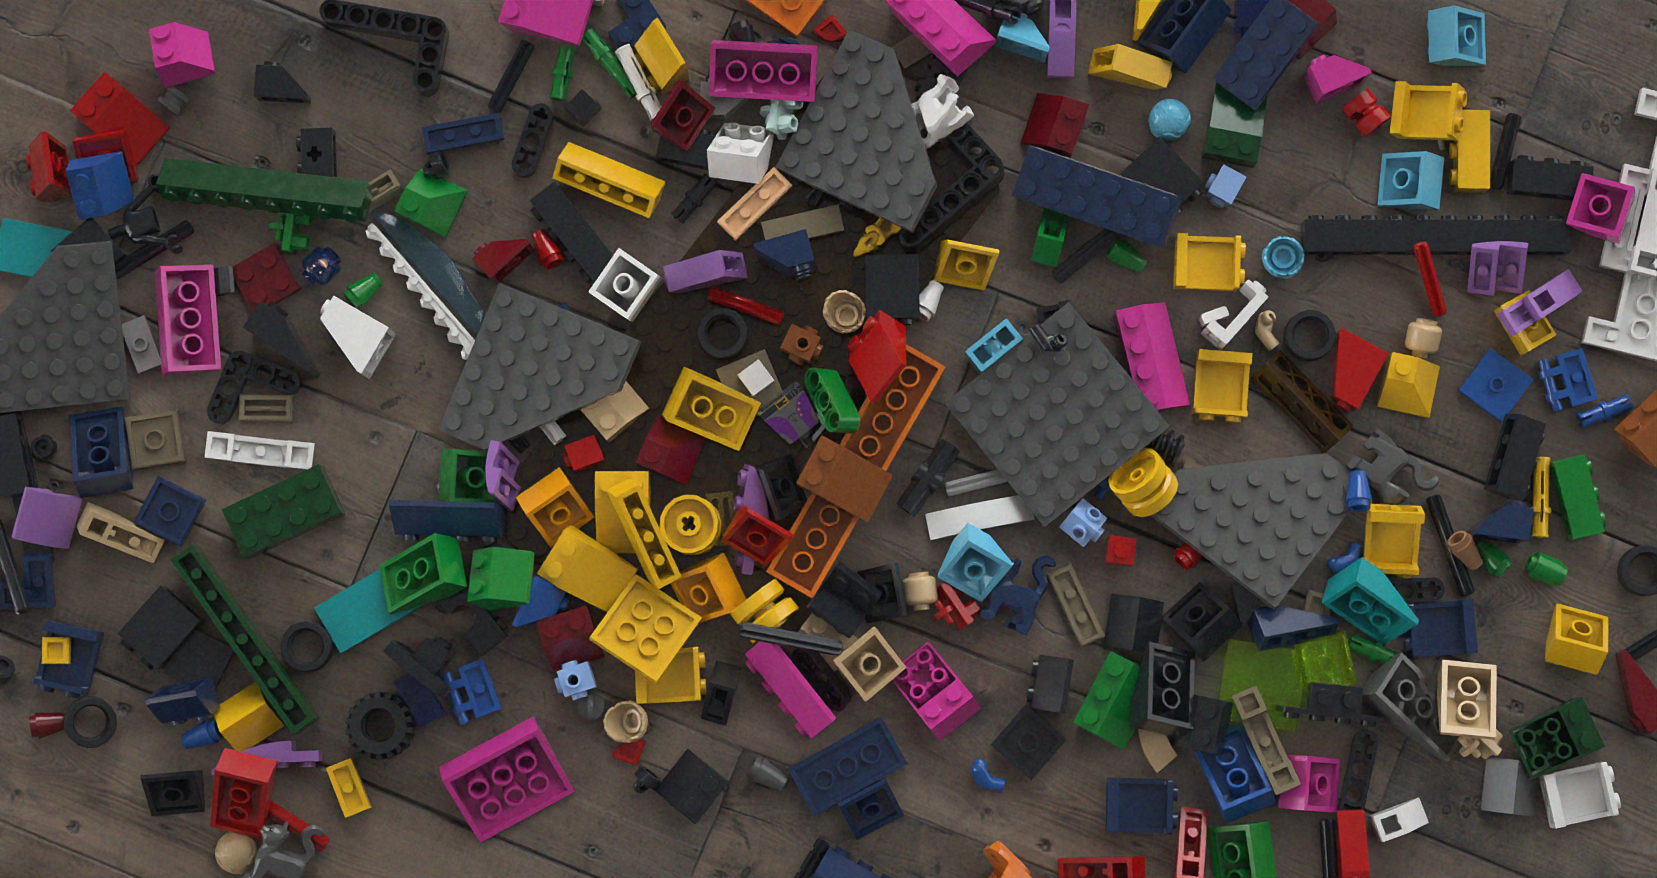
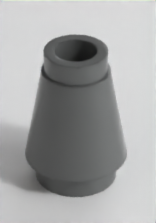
[746,756,788,791]

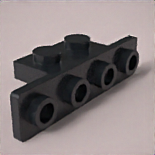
[1275,682,1385,727]

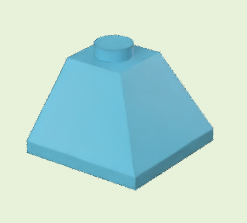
[995,12,1050,63]
[938,523,1013,602]

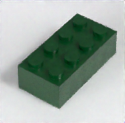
[222,464,346,559]

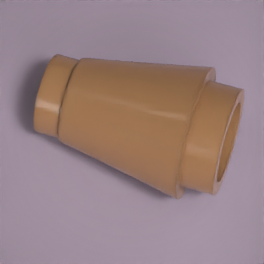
[1447,531,1483,570]

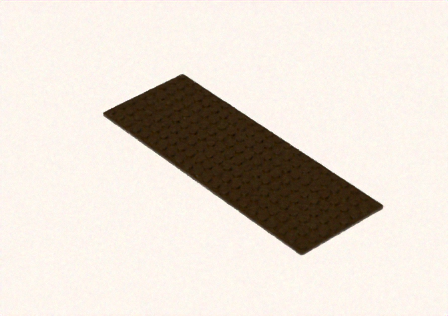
[505,76,1000,615]

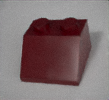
[1020,93,1089,158]
[535,605,605,674]

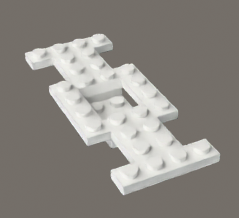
[1581,88,1657,362]

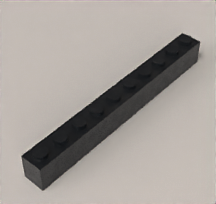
[1301,215,1572,255]

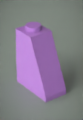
[663,250,748,293]

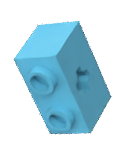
[964,318,1023,374]

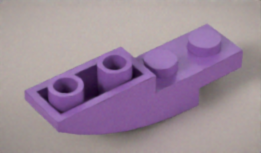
[1047,0,1076,79]
[1497,269,1582,337]
[733,464,769,575]
[211,740,323,775]

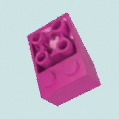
[892,641,981,741]

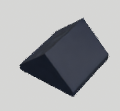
[837,778,904,840]

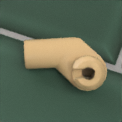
[1255,310,1279,351]

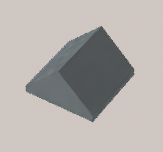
[1480,757,1538,817]

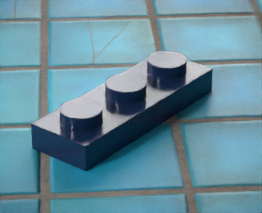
[421,113,505,155]

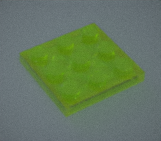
[1218,639,1308,732]

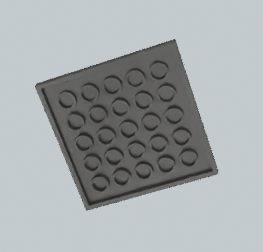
[945,302,1170,527]

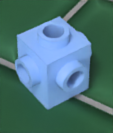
[1059,498,1107,547]
[554,660,597,701]

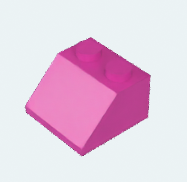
[149,22,216,88]
[1302,55,1372,105]
[1566,173,1635,244]
[1278,754,1340,813]

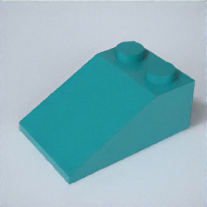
[1322,557,1419,646]

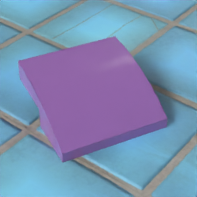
[1467,241,1528,296]
[486,440,521,512]
[11,487,82,549]

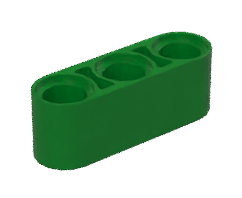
[804,368,860,434]

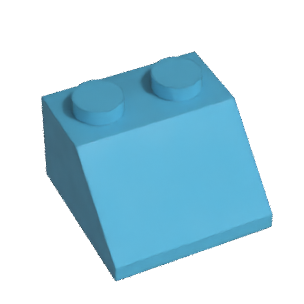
[1427,5,1486,66]
[1377,151,1444,211]

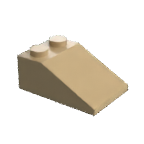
[1437,660,1497,740]

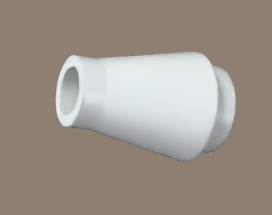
[919,280,944,321]

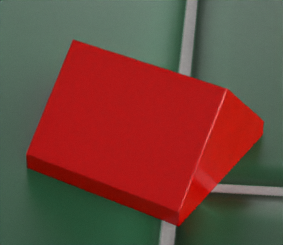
[721,504,794,567]

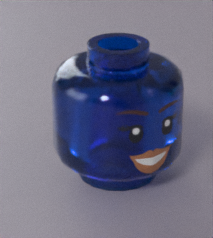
[302,246,342,285]

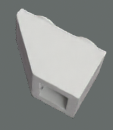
[1368,797,1429,842]

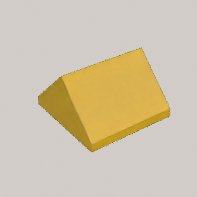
[934,240,999,291]
[1494,290,1556,356]
[213,682,285,752]

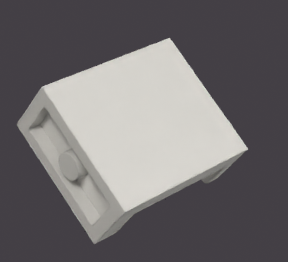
[1200,280,1268,351]
[1538,762,1621,829]

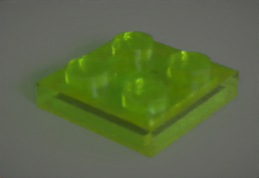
[1295,631,1357,697]

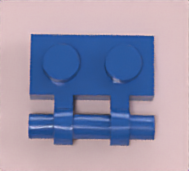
[1538,348,1598,412]
[441,659,502,725]

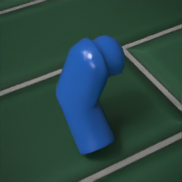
[1327,542,1363,574]
[971,759,1005,792]

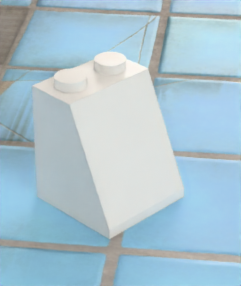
[589,248,663,322]
[320,296,396,379]

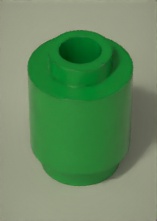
[1525,552,1568,586]

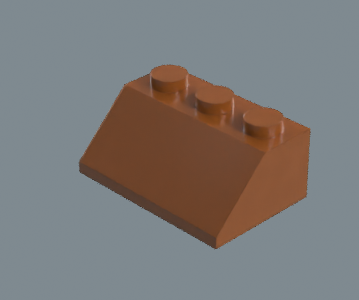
[1614,389,1657,470]

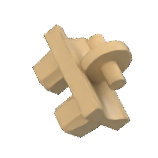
[1457,729,1503,759]

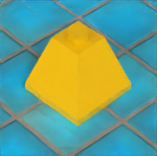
[1377,352,1440,418]

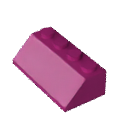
[885,0,997,77]
[709,40,818,102]
[154,265,221,376]
[1114,302,1190,412]
[745,642,837,739]

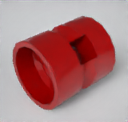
[1341,87,1391,138]

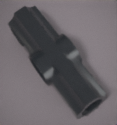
[896,439,960,517]

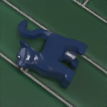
[979,556,1056,636]

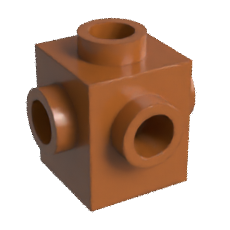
[780,324,823,365]

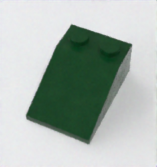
[1201,82,1268,168]

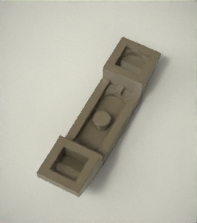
[1231,686,1301,795]

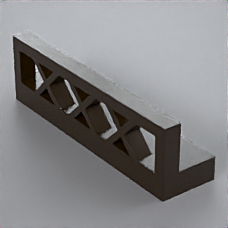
[1250,350,1354,453]

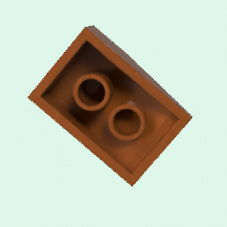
[796,435,893,523]

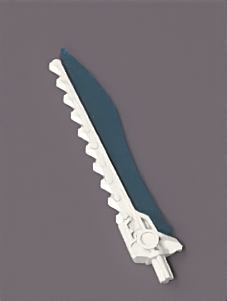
[365,208,567,446]

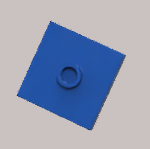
[1458,348,1533,423]

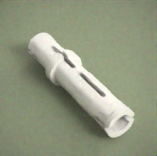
[615,44,662,122]

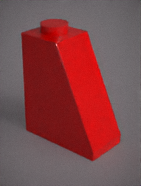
[1331,328,1389,412]

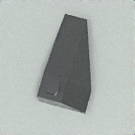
[1362,652,1460,763]

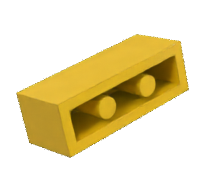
[1449,110,1490,193]

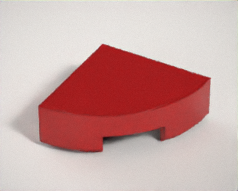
[812,14,847,42]
[611,739,646,766]

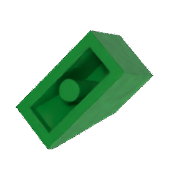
[1031,207,1069,267]

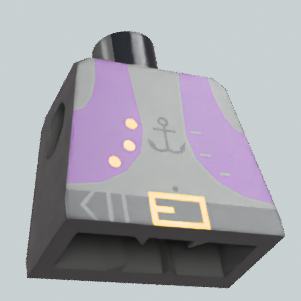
[757,381,819,449]

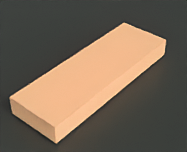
[717,167,793,241]

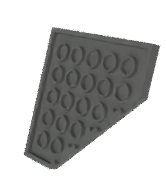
[775,30,937,233]
[0,241,130,413]
[438,282,642,451]
[1150,453,1351,609]

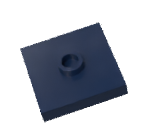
[133,475,207,547]

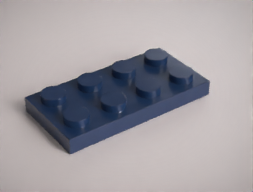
[1213,0,1320,110]
[788,717,908,816]

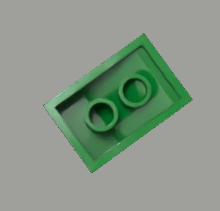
[380,533,467,614]

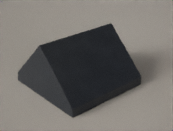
[755,454,807,521]
[857,562,907,624]
[1103,594,1164,653]
[141,770,205,816]

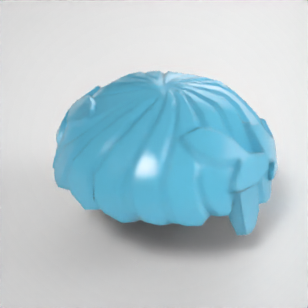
[1148,99,1191,141]
[1262,236,1305,279]

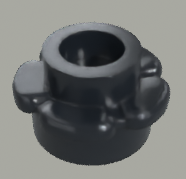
[31,435,58,461]

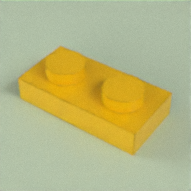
[326,758,372,818]

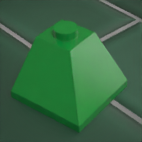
[394,168,468,238]

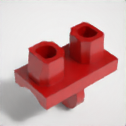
[933,582,980,631]

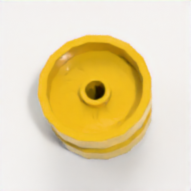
[1108,448,1178,517]
[660,495,723,556]
[730,578,799,644]

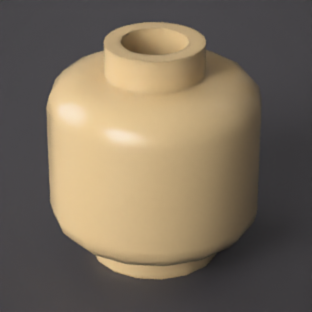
[1405,318,1442,358]
[902,572,938,611]

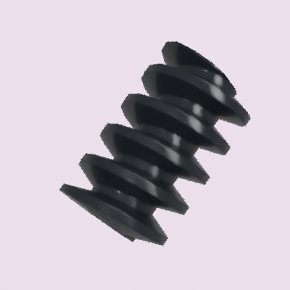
[1145,430,1185,467]

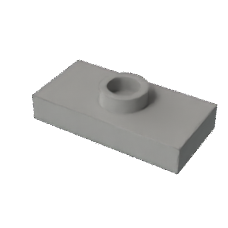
[122,315,161,375]

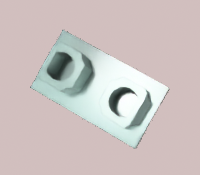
[760,100,804,140]

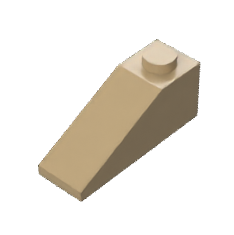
[76,502,165,564]

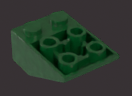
[1508,697,1605,780]

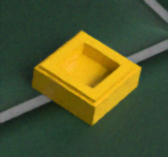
[42,637,71,664]

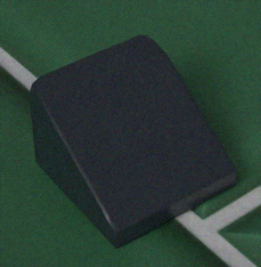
[214,266,235,296]

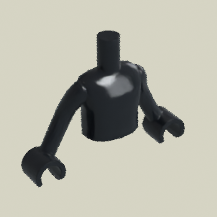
[108,174,183,254]

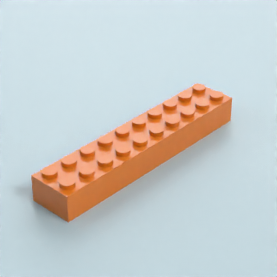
[766,344,946,599]

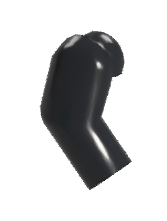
[1029,323,1068,352]

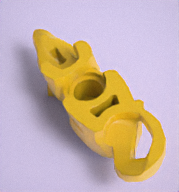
[853,218,901,257]

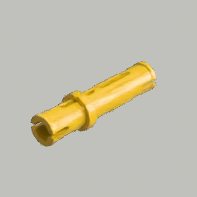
[1530,457,1551,538]

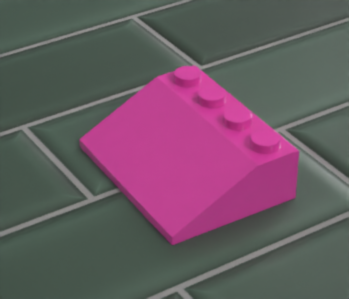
[498,0,594,46]
[439,716,575,843]

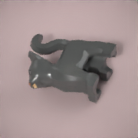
[1346,428,1439,505]
[243,822,325,878]

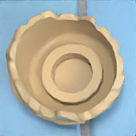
[823,290,866,334]
[603,700,648,743]
[215,831,258,874]

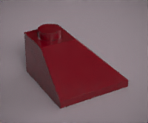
[472,239,535,285]
[635,416,707,486]

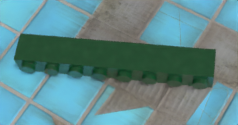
[156,158,373,222]
[170,544,320,734]

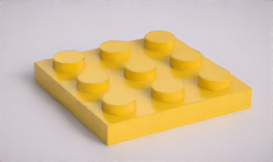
[589,574,702,684]

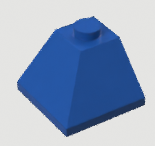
[512,576,571,629]

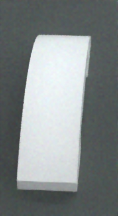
[204,431,315,470]
[925,495,1035,540]

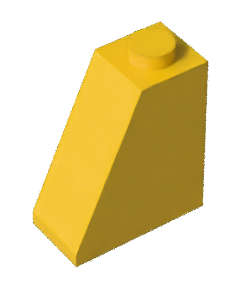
[1088,44,1173,90]

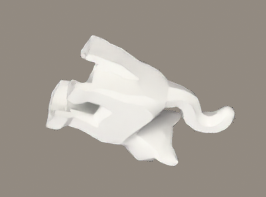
[912,74,974,149]

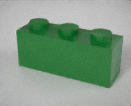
[1550,454,1606,541]

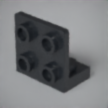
[807,561,883,638]

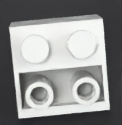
[707,122,774,184]

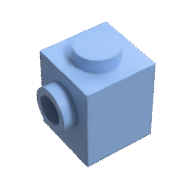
[1205,164,1246,209]

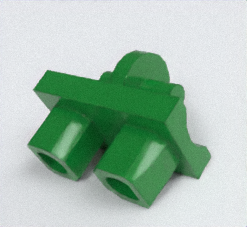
[268,213,314,255]

